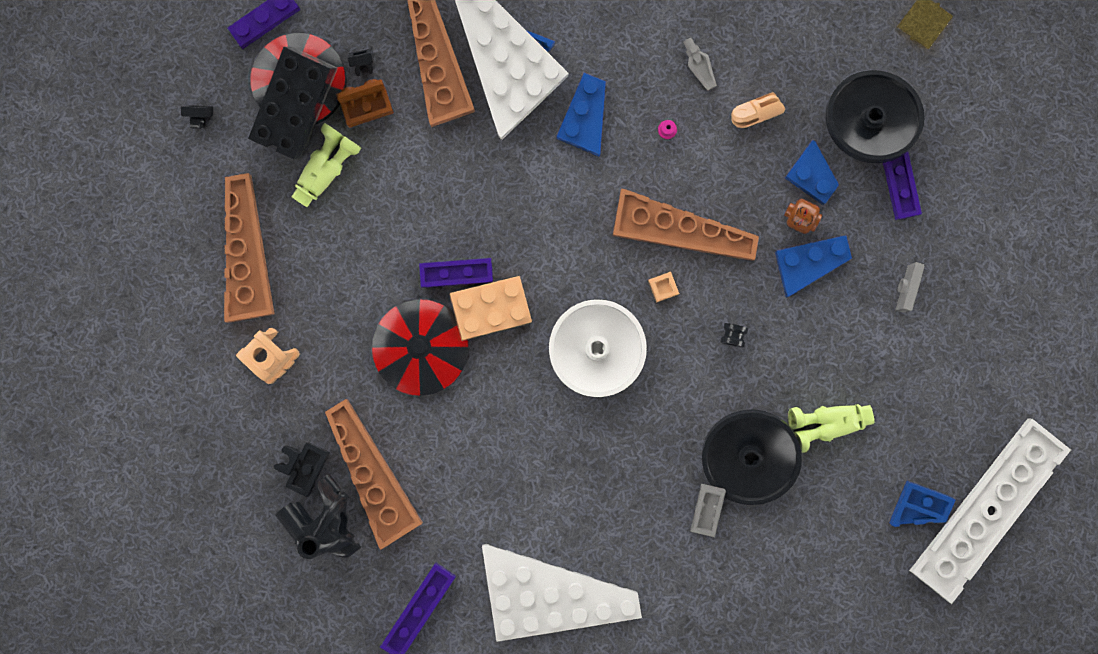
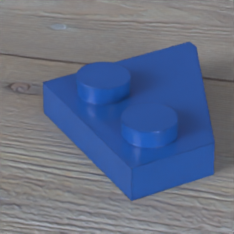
[785,140,839,205]
[889,481,955,527]

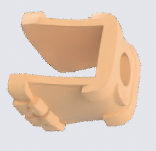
[236,328,300,384]

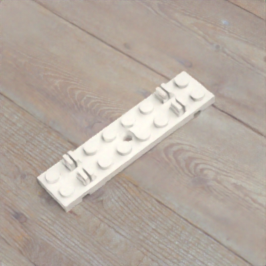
[909,419,1071,604]

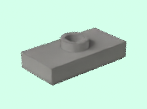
[896,262,925,313]
[691,484,726,537]

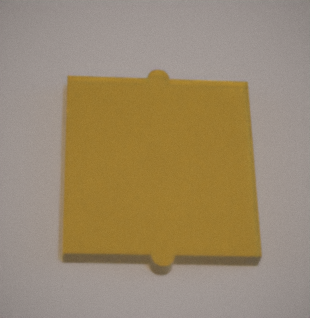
[897,0,953,49]

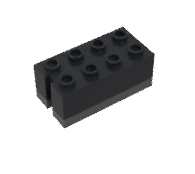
[248,47,338,160]

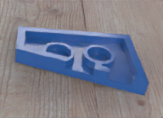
[556,73,606,157]
[775,235,852,298]

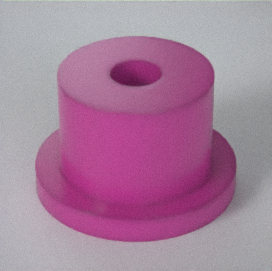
[658,120,677,139]

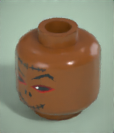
[784,199,822,234]

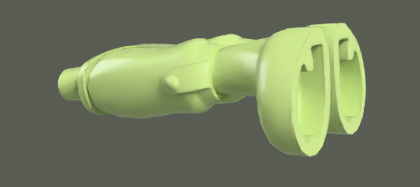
[291,123,361,207]
[788,404,875,453]

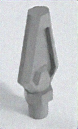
[683,38,717,91]

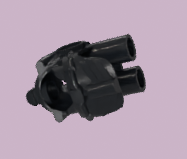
[275,474,361,559]

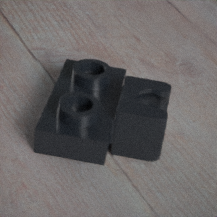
[274,442,330,497]

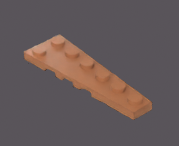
[408,0,475,127]
[224,173,274,323]
[613,189,759,261]
[325,399,423,550]

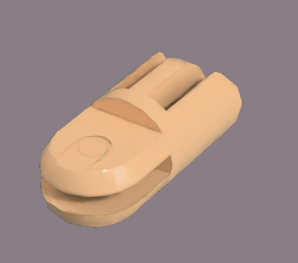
[731,92,785,128]

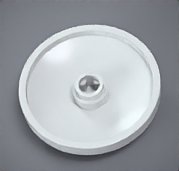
[549,300,647,397]

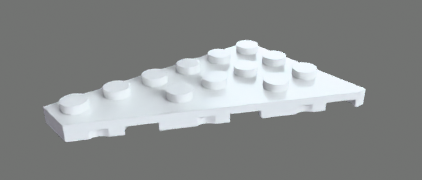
[455,0,568,139]
[482,544,642,642]

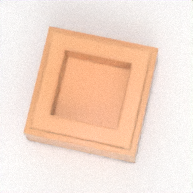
[648,272,679,303]

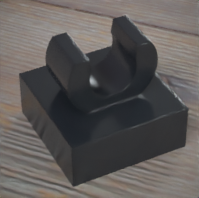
[347,48,374,76]
[181,105,213,129]

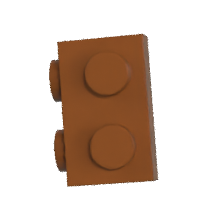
[336,79,394,128]

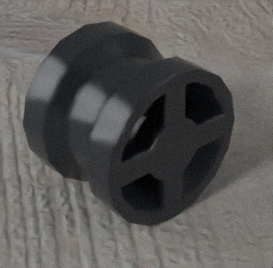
[720,323,748,348]

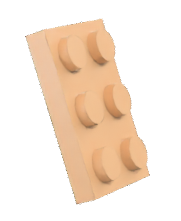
[449,276,532,341]

